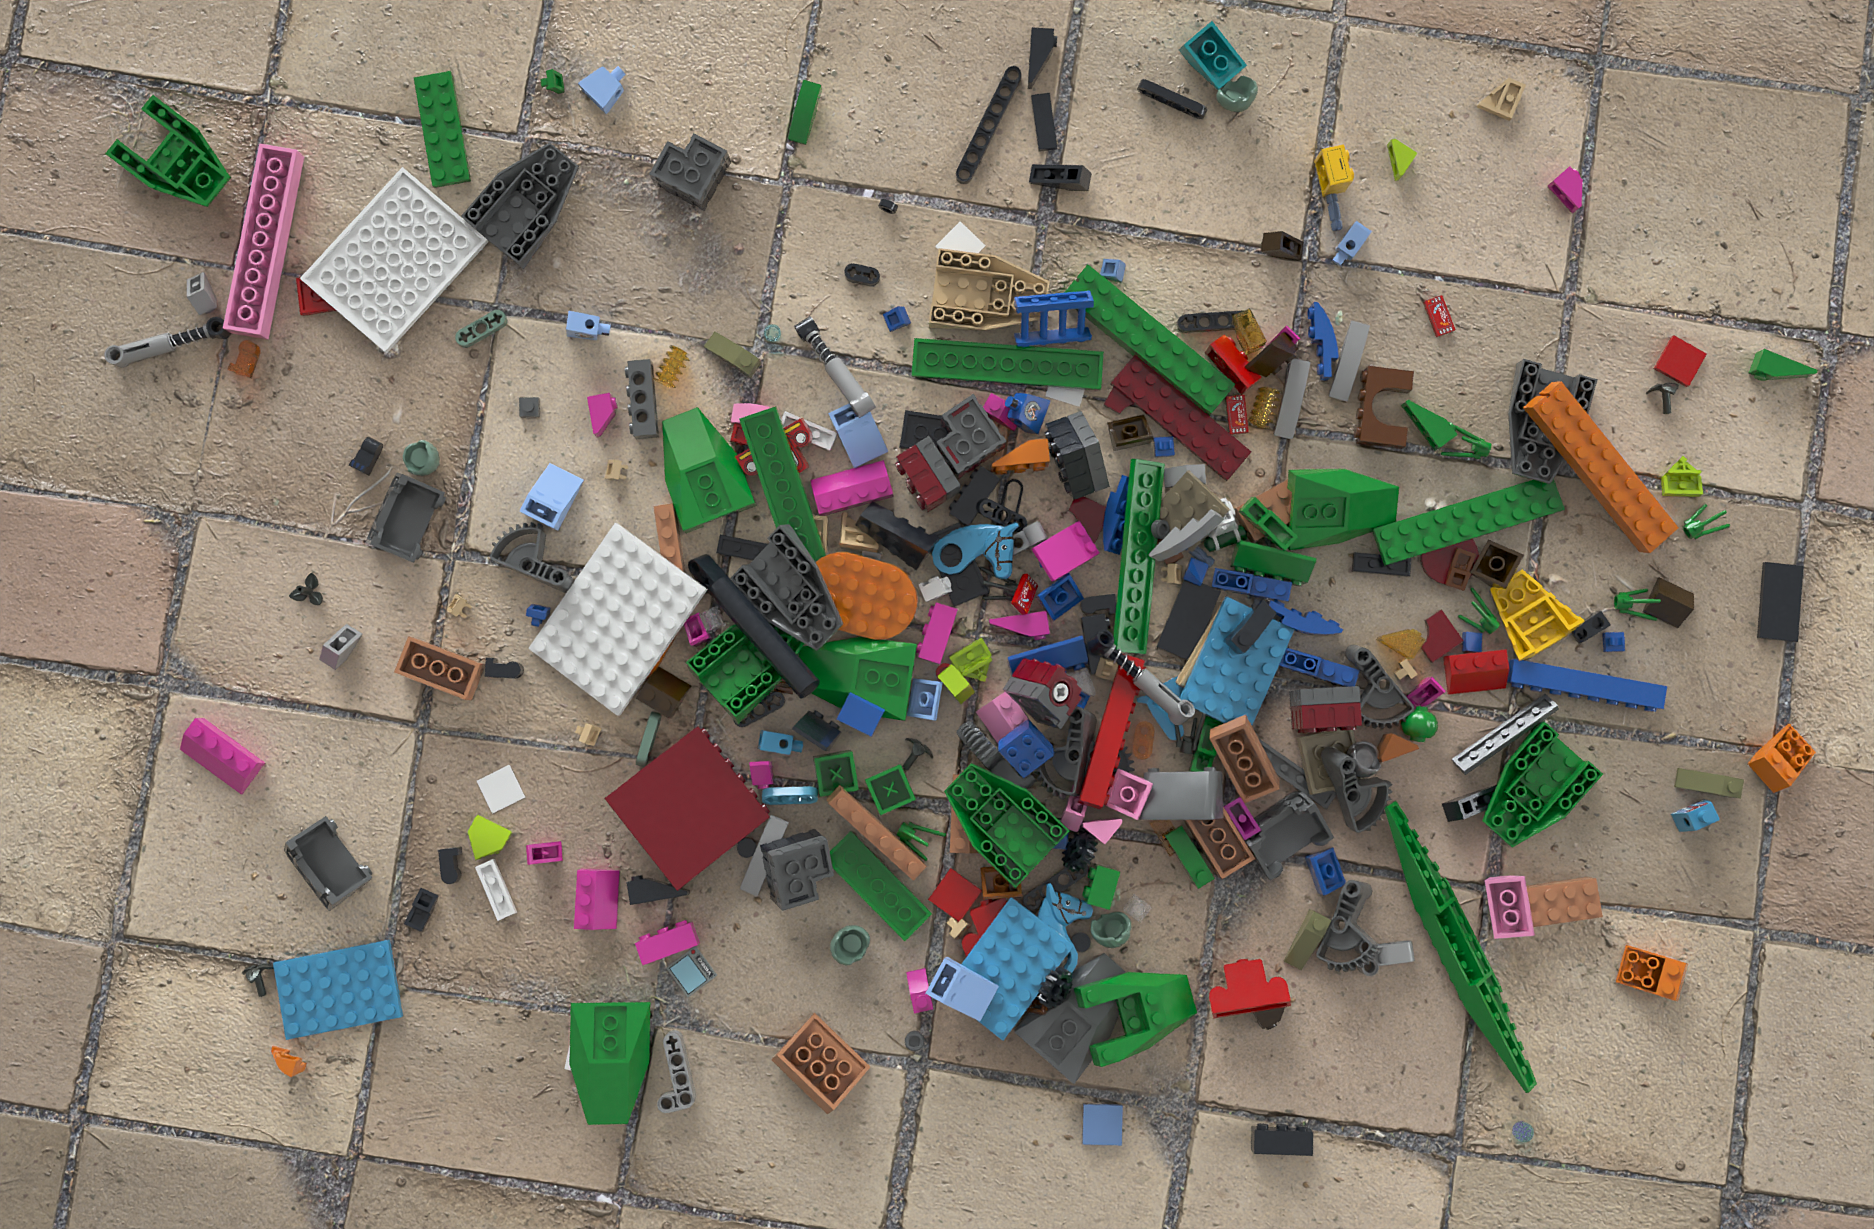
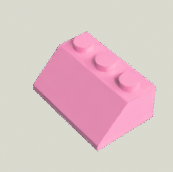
[976,692,1028,744]
[1485,875,1535,939]

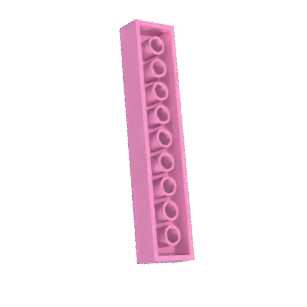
[223,144,304,340]

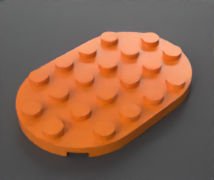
[815,552,918,640]

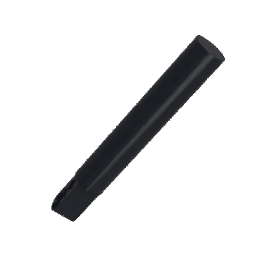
[688,554,820,699]

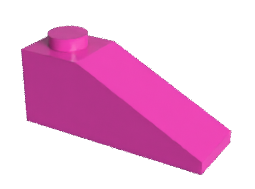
[989,611,1050,640]

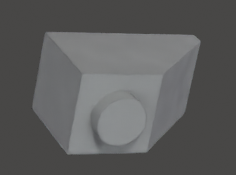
[187,272,217,315]
[1164,464,1206,488]
[319,624,362,670]

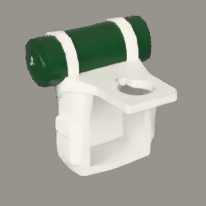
[1204,498,1247,553]

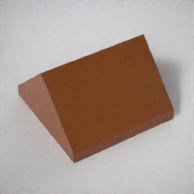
[1377,734,1419,762]
[980,867,1022,900]

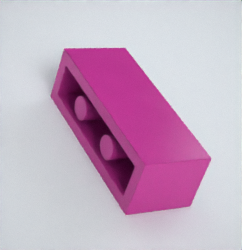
[916,602,958,665]
[635,920,700,966]

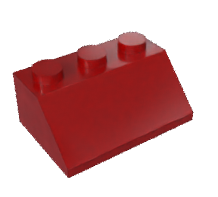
[1205,334,1262,395]
[1443,649,1509,695]

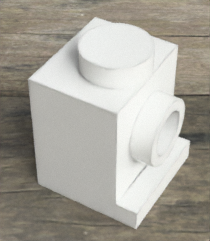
[918,576,952,602]

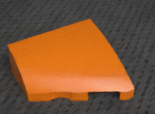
[271,1046,307,1077]

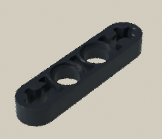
[1137,79,1208,119]
[1176,310,1251,333]
[1023,864,1089,910]

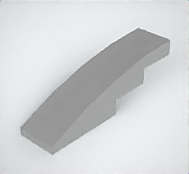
[1329,320,1370,402]
[1273,358,1310,439]
[1149,509,1224,562]
[740,815,789,896]

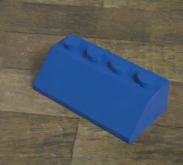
[1008,636,1088,677]

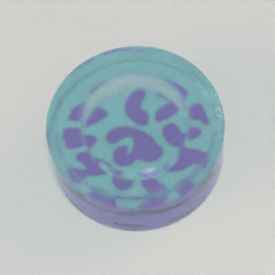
[1512,1121,1534,1142]

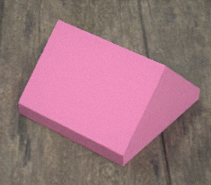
[1106,769,1153,820]
[1080,818,1122,844]

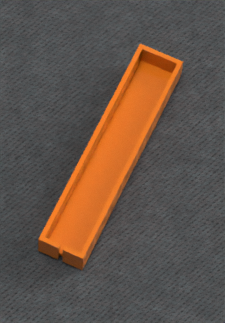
[1523,381,1679,553]

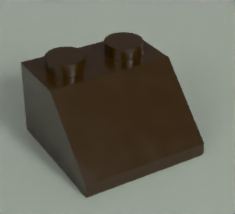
[1245,332,1299,377]
[636,666,692,719]

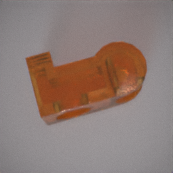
[227,340,261,379]

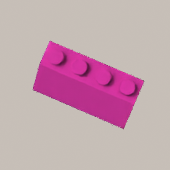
[810,460,894,516]
[180,718,265,794]

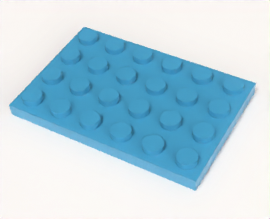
[1180,597,1294,725]
[961,897,1074,1041]
[273,939,403,1040]

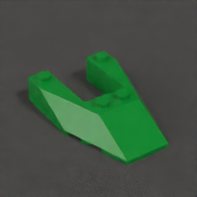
[105,95,231,207]
[1073,972,1197,1067]

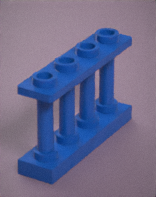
[1014,291,1094,347]

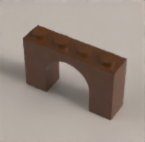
[1354,366,1414,449]

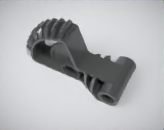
[490,522,575,593]
[1345,644,1414,729]
[1034,706,1097,800]
[957,721,1037,790]
[1321,746,1392,833]
[1316,880,1380,972]

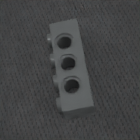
[625,359,659,439]

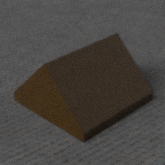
[1107,414,1154,451]
[1470,539,1524,589]
[1642,577,1694,628]

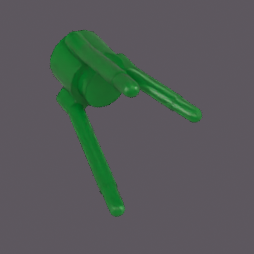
[1441,425,1492,459]
[1682,504,1730,540]
[1458,588,1500,634]
[1614,589,1661,621]
[896,822,946,861]

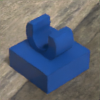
[1153,436,1175,458]
[526,604,551,627]
[1602,632,1625,652]

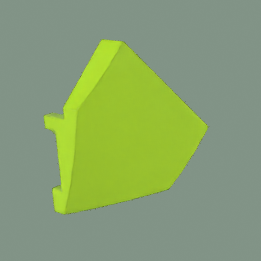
[1661,456,1703,497]
[948,637,992,682]
[468,815,512,861]

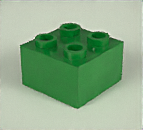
[813,750,859,797]
[865,764,916,815]
[1082,863,1120,910]

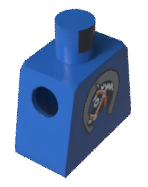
[1005,393,1050,435]

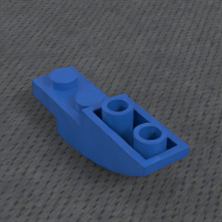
[1307,302,1339,381]
[1103,475,1129,555]
[1212,568,1292,602]
[1267,600,1343,635]
[1279,648,1360,687]

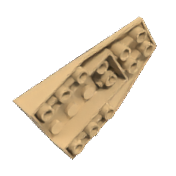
[929,248,1050,331]

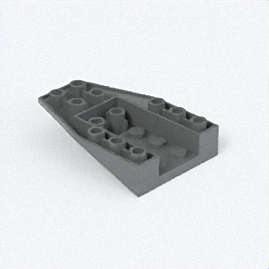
[461,142,579,270]
[1508,359,1598,484]
[730,524,843,651]
[1013,953,1126,1084]

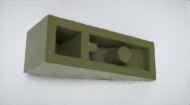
[704,331,762,379]
[1674,768,1744,799]
[1284,909,1331,970]

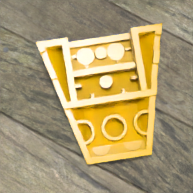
[1490,569,1585,661]

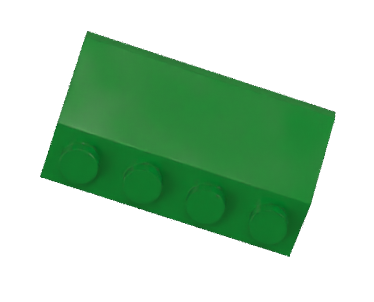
[1230,540,1317,586]

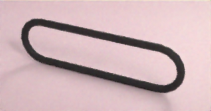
[996,479,1023,534]

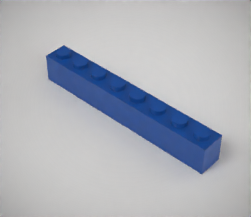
[1507,659,1667,712]

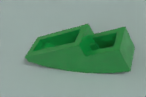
[788,79,822,145]
[1238,497,1298,551]
[1188,716,1224,772]

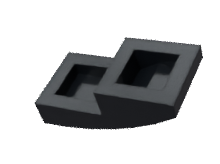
[404,888,439,933]

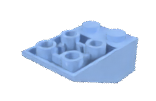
[828,404,888,468]
[520,463,584,531]
[926,957,999,1021]

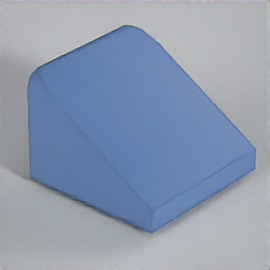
[1100,259,1126,282]

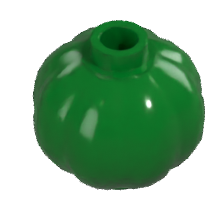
[1401,706,1438,742]

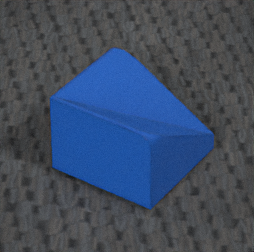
[1183,557,1208,586]

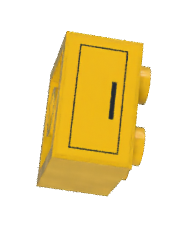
[1314,144,1354,197]

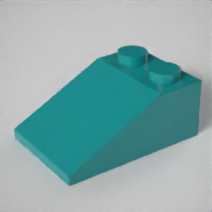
[1179,21,1247,90]

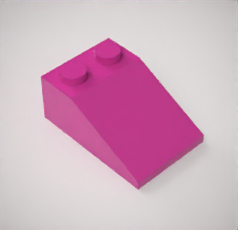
[1032,521,1100,582]

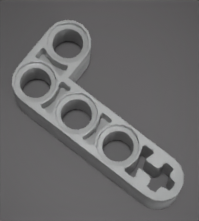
[657,1030,696,1113]

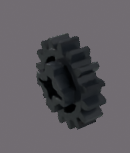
[1061,830,1098,872]
[1038,966,1073,1009]

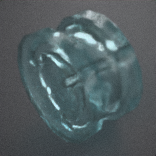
[764,324,781,343]

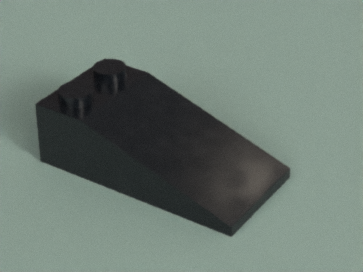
[792,710,842,751]

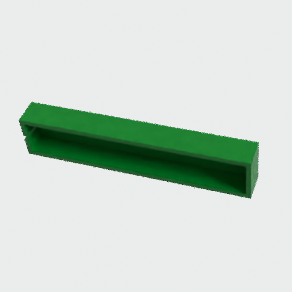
[1064,264,1236,416]

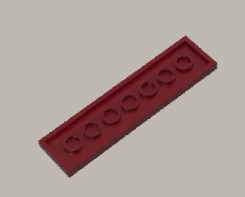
[1110,355,1252,482]

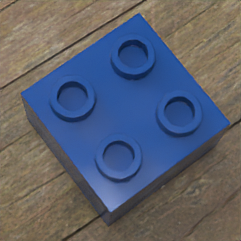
[998,719,1054,778]

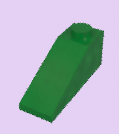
[1748,349,1818,381]
[1401,400,1458,451]
[1165,825,1215,889]

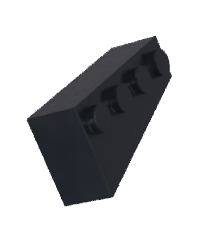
[855,501,939,571]

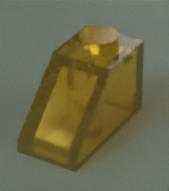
[1233,308,1267,355]
[1376,629,1425,660]

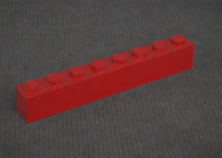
[1078,654,1146,810]

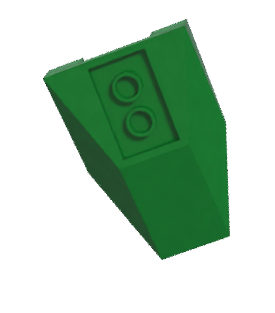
[662,407,757,534]
[1287,469,1399,550]
[686,622,805,724]
[799,637,917,721]
[1482,722,1603,848]
[944,763,1069,888]
[569,1002,651,1125]

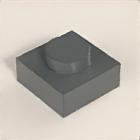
[519,397,540,418]

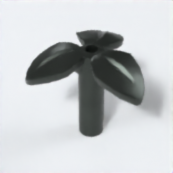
[1646,382,1679,414]
[289,573,323,605]
[902,738,933,771]
[242,963,274,997]

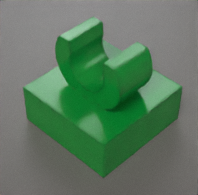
[540,69,565,94]

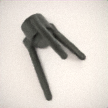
[979,566,1018,601]
[1174,713,1206,754]

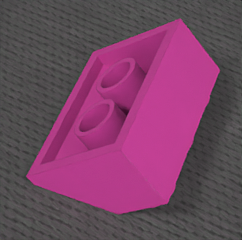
[574,869,620,930]

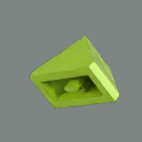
[1387,139,1417,181]
[937,664,975,704]

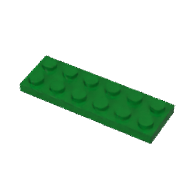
[413,71,471,188]
[830,831,932,941]

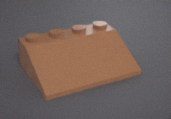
[771,1013,870,1114]

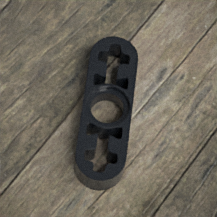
[976,498,1027,532]
[733,692,785,727]

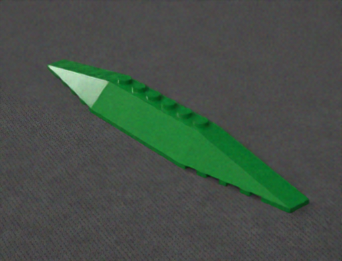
[1384,801,1537,1093]

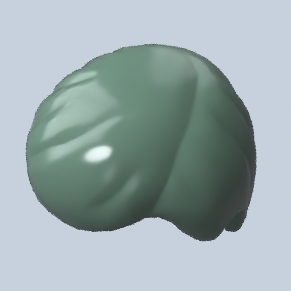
[1216,75,1258,112]
[403,440,440,476]
[1090,912,1131,948]
[830,925,870,966]

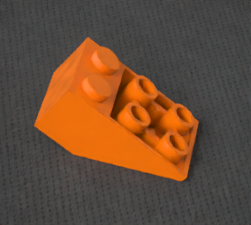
[991,439,1050,475]
[1748,723,1816,793]
[1616,945,1688,1001]

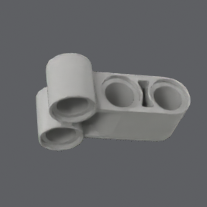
[1013,521,1048,556]
[1355,939,1415,976]

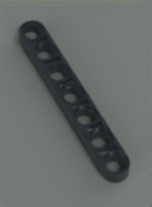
[956,66,1022,184]

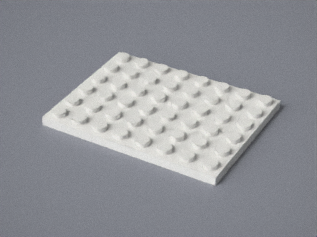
[300,167,489,353]
[528,523,708,716]

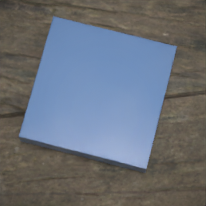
[1082,1103,1123,1146]

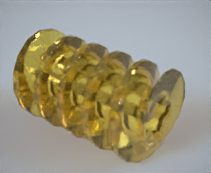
[653,345,690,388]
[1248,387,1282,429]

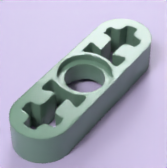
[455,310,507,348]
[636,711,662,767]

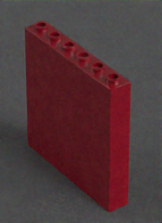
[604,726,770,891]

